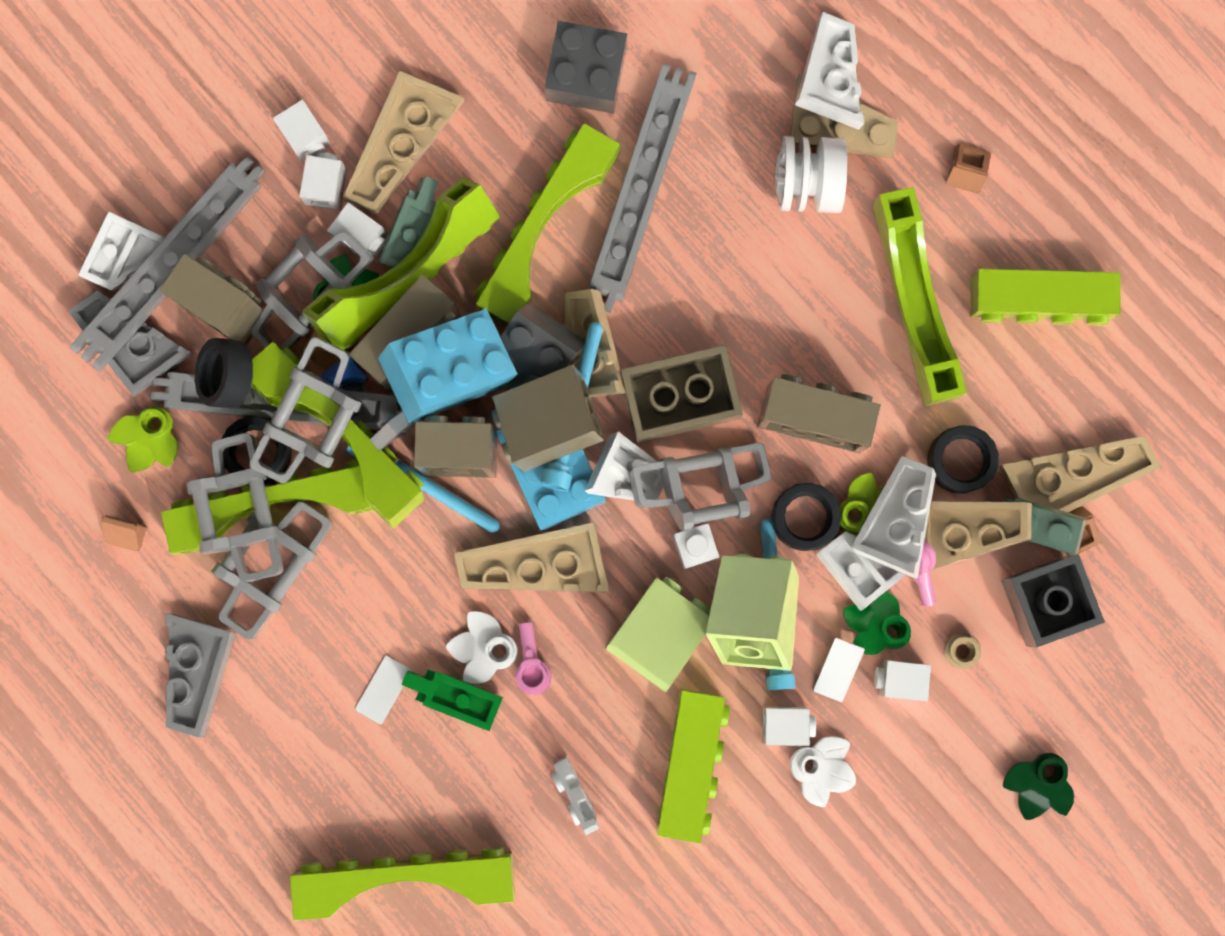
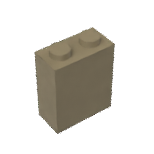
[492,365,604,472]

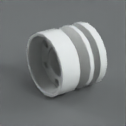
[775,136,848,213]

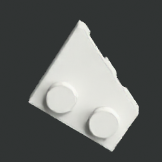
[584,432,664,501]
[816,531,906,611]

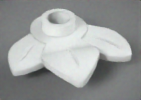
[446,611,518,684]
[790,736,856,807]

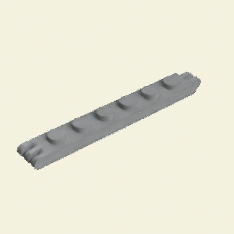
[589,62,697,313]
[70,157,265,371]
[150,372,411,434]

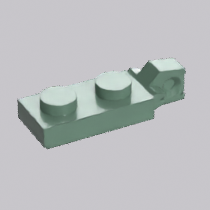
[377,176,438,268]
[989,498,1087,555]

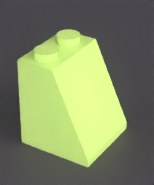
[706,554,799,671]
[606,577,711,692]

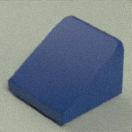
[320,357,369,384]

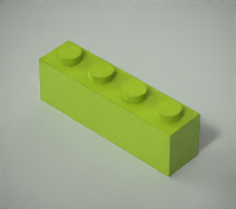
[971,269,1121,326]
[656,689,730,844]

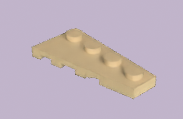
[343,71,465,213]
[999,436,1161,512]
[454,522,609,592]

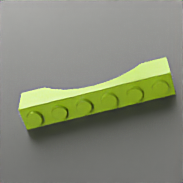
[475,123,620,327]
[302,177,500,350]
[873,187,967,407]
[251,342,425,529]
[161,460,373,555]
[290,847,515,921]

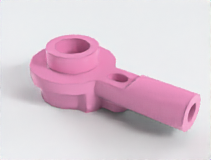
[914,540,936,607]
[516,622,551,695]

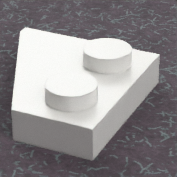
[78,212,165,292]
[551,756,599,835]

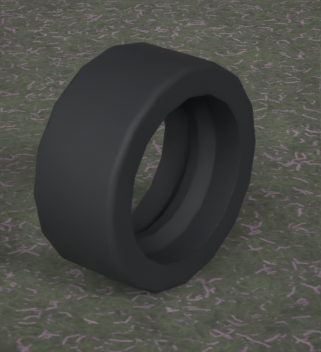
[194,338,253,409]
[221,416,292,484]
[927,425,999,494]
[771,483,841,551]

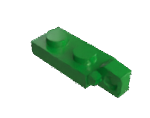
[401,669,503,732]

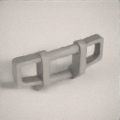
[251,232,373,350]
[250,337,363,483]
[186,433,283,582]
[629,443,771,531]
[211,502,333,639]

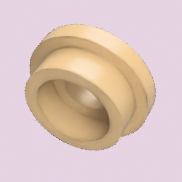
[944,633,981,669]

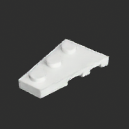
[795,12,864,130]
[851,456,936,579]

